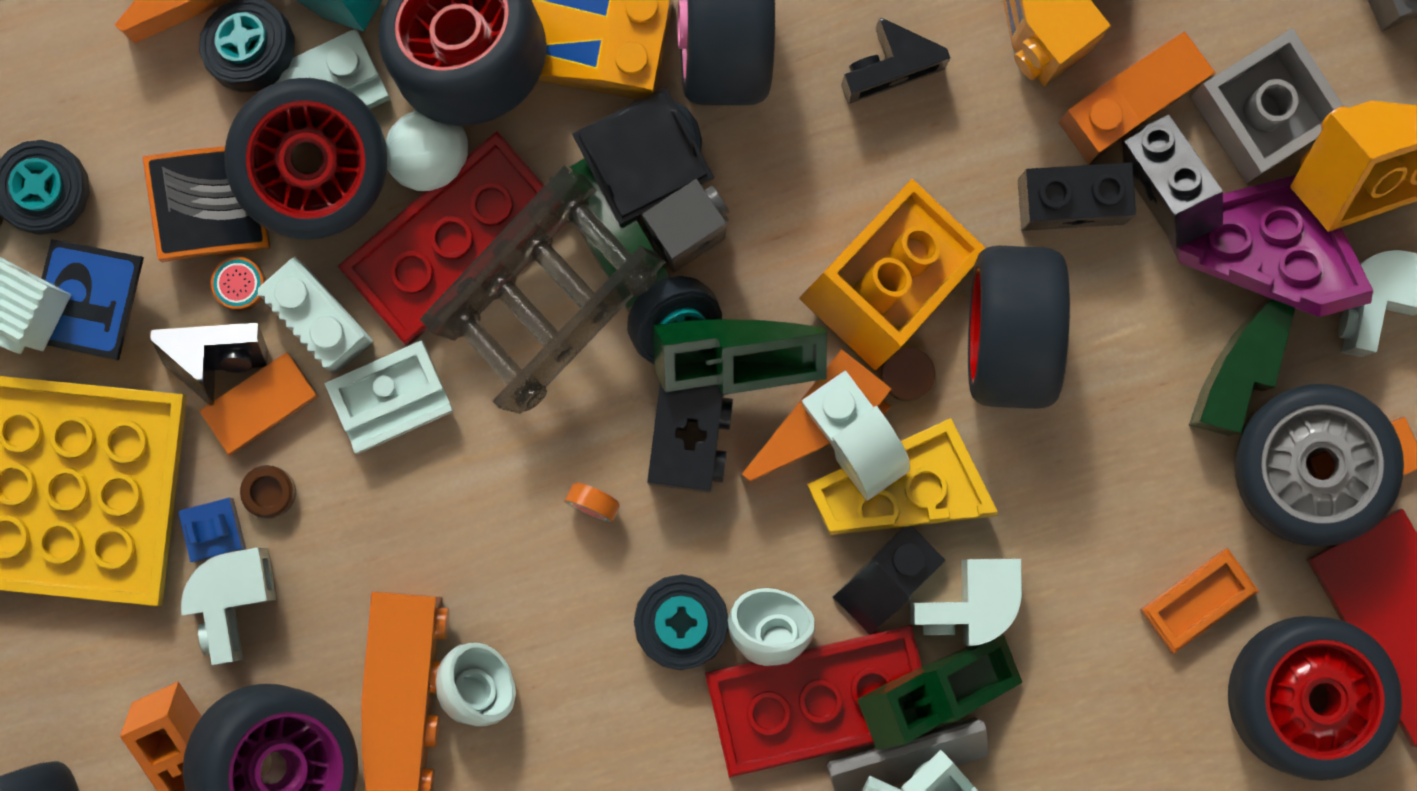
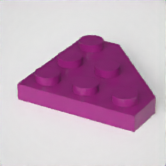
[1166,174,1374,317]

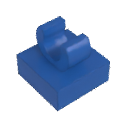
[178,497,246,562]

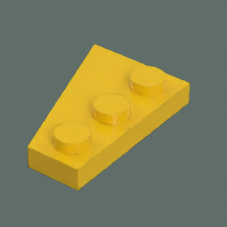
[807,418,998,535]

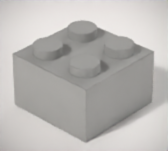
[1190,28,1344,184]

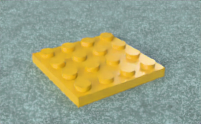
[0,376,187,606]

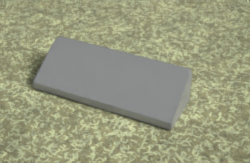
[826,717,989,791]

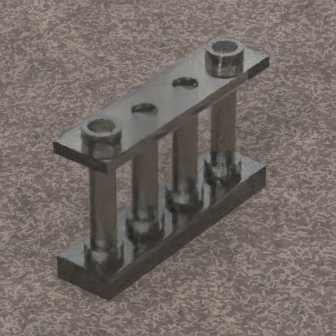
[420,165,666,414]

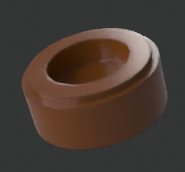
[881,348,935,401]
[240,465,296,519]

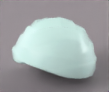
[385,110,468,191]
[728,588,814,666]
[436,643,516,726]

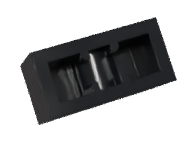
[1122,115,1223,249]
[1017,162,1136,231]
[647,383,733,493]

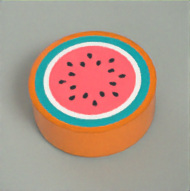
[211,257,266,311]
[564,482,620,523]

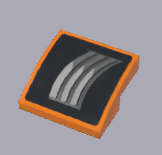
[142,146,270,263]

